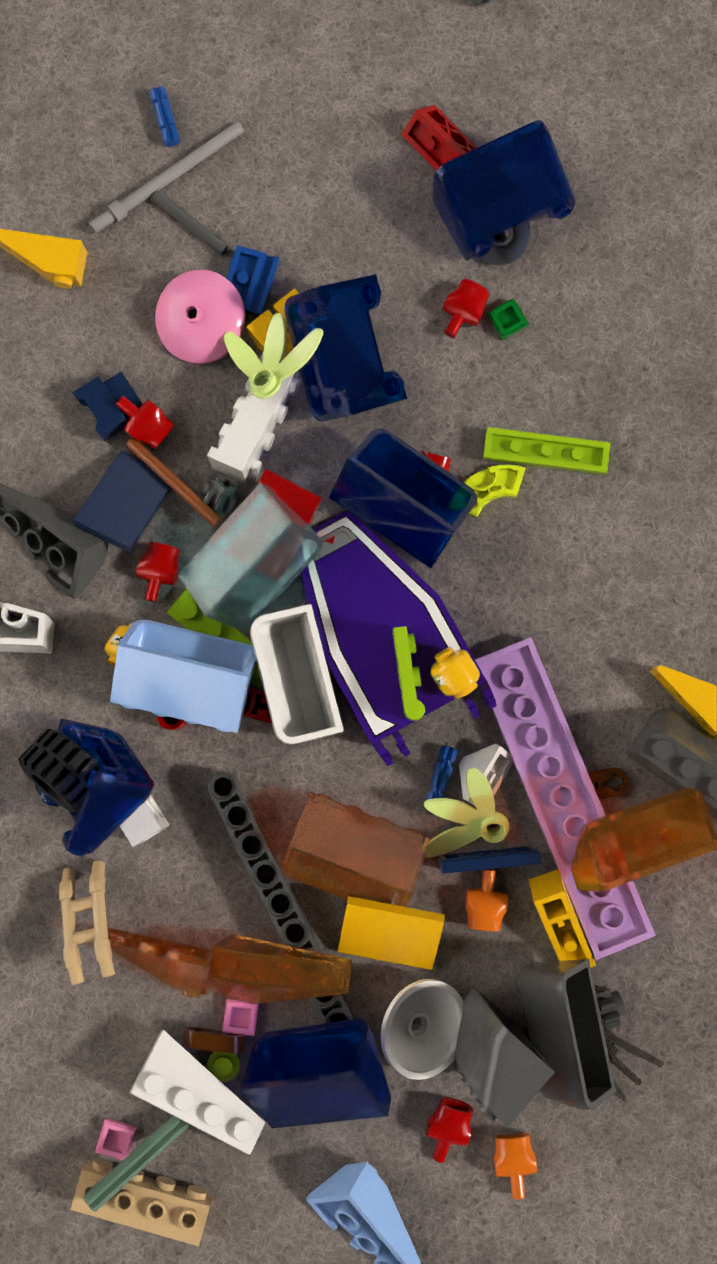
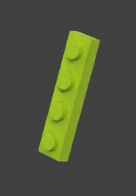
[482,427,611,475]
[167,589,264,691]

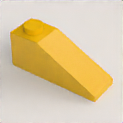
[0,229,87,289]
[649,665,717,740]
[528,869,596,968]

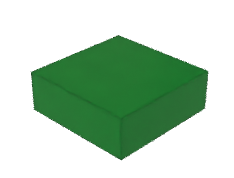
[486,298,529,341]

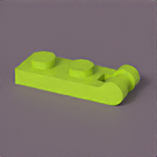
[392,626,425,721]

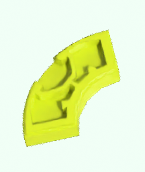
[448,465,526,517]

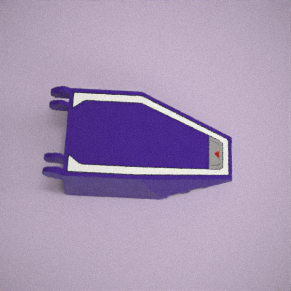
[296,510,497,767]

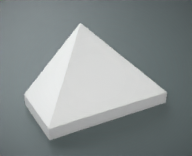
[459,743,513,806]

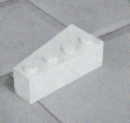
[0,602,55,654]

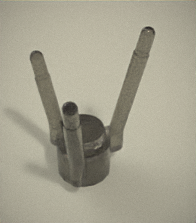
[604,1029,664,1101]

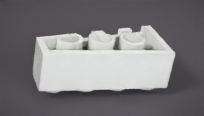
[207,353,301,485]
[129,1030,265,1155]

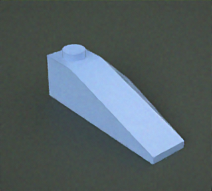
[306,1162,421,1264]

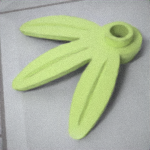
[224,313,323,399]
[420,768,509,858]

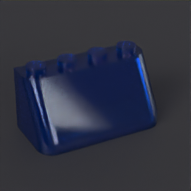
[329,429,477,569]
[240,1019,391,1128]

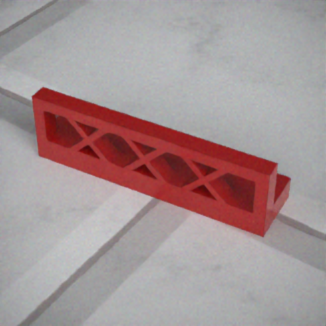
[401,105,518,213]

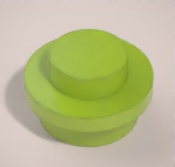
[207,1052,240,1082]

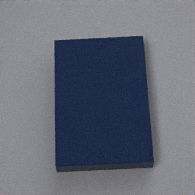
[73,450,172,553]
[437,846,542,874]

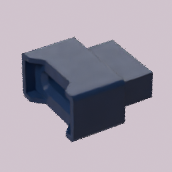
[72,371,142,441]

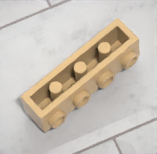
[70,1158,213,1246]

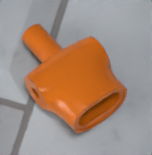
[465,869,508,932]
[494,1132,537,1200]

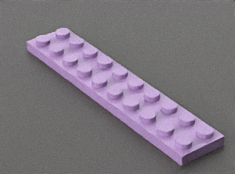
[475,637,656,960]

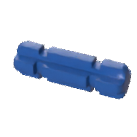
[150,86,180,147]
[425,745,458,801]

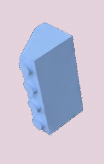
[110,620,257,733]

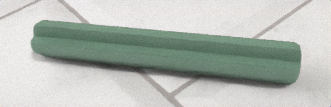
[84,1116,190,1212]

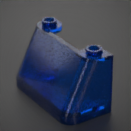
[433,120,575,261]
[284,274,407,422]
[35,718,154,856]

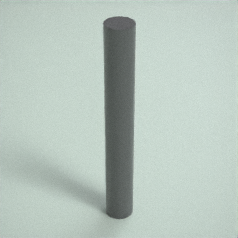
[151,191,229,256]

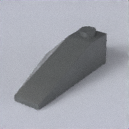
[0,483,109,599]

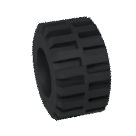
[18,728,108,814]

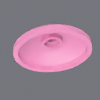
[155,269,245,364]

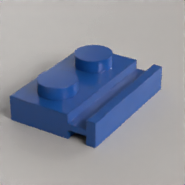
[226,245,280,317]

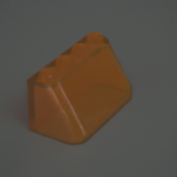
[571,788,717,892]
[281,791,430,907]

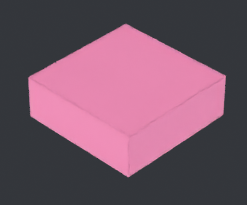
[222,997,259,1036]
[95,1117,137,1161]

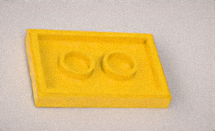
[338,896,445,970]

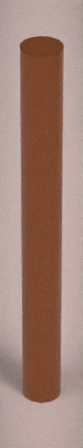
[126,437,223,527]

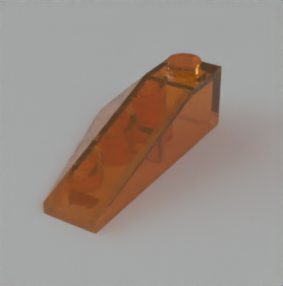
[86,924,218,998]
[212,933,352,1004]

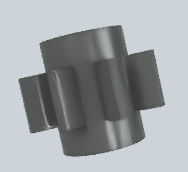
[200,476,242,515]
[595,985,626,1030]

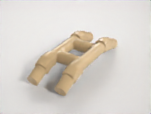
[59,860,115,985]

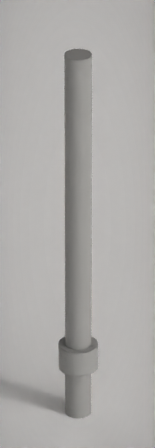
[89,121,244,233]

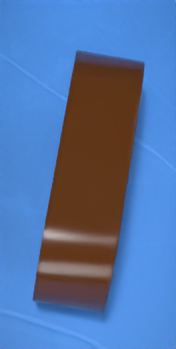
[588,768,629,800]
[182,1027,245,1054]

